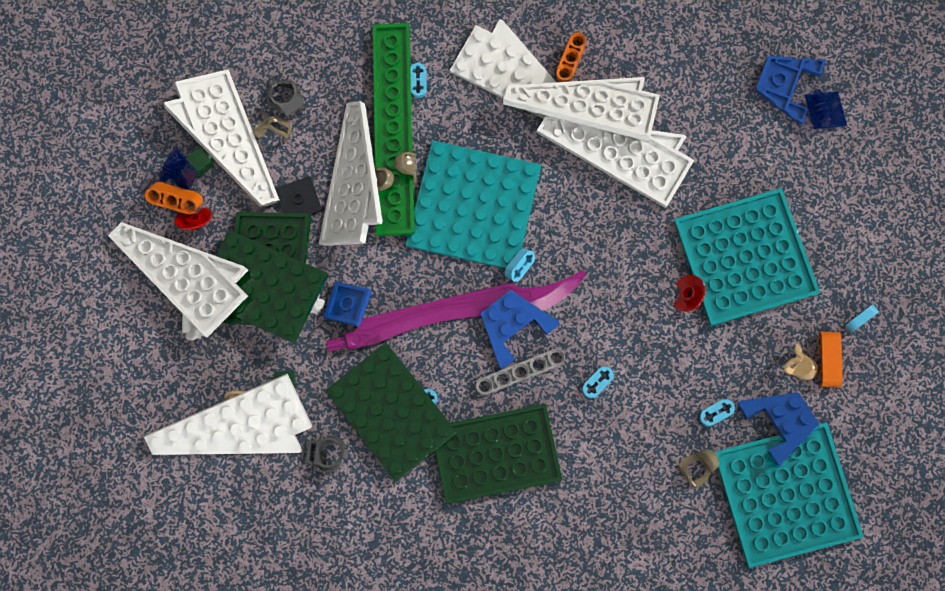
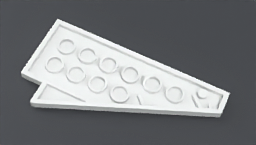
[450,19,556,119]
[164,70,279,208]
[503,77,660,141]
[319,101,382,246]
[536,115,694,208]
[108,222,248,337]
[144,374,312,455]

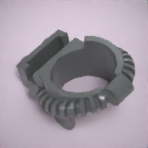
[266,79,306,120]
[304,435,349,473]

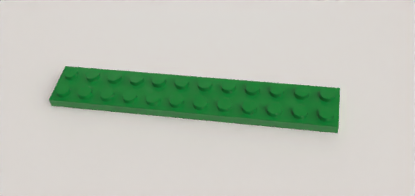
[373,23,415,236]

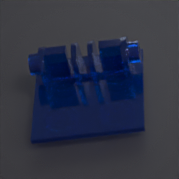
[805,89,847,130]
[158,146,198,190]

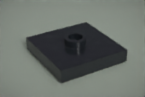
[275,176,323,215]

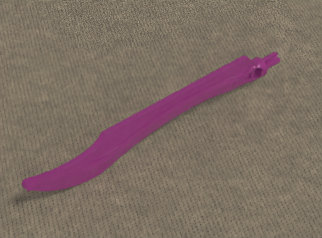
[326,271,586,352]

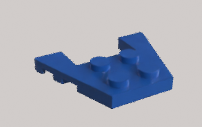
[755,56,826,125]
[480,290,560,370]
[737,392,819,467]

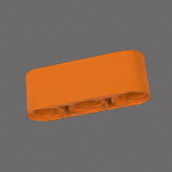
[556,32,586,82]
[145,182,203,214]
[818,332,843,387]

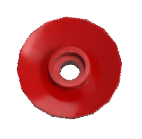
[175,207,212,230]
[674,275,706,312]

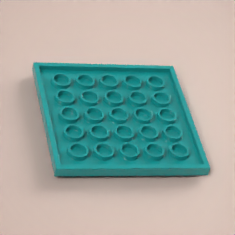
[406,140,541,269]
[674,188,820,327]
[715,423,864,568]

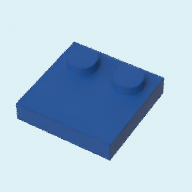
[323,282,372,327]

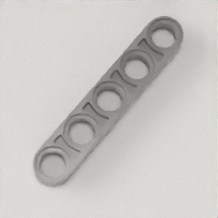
[476,349,565,396]

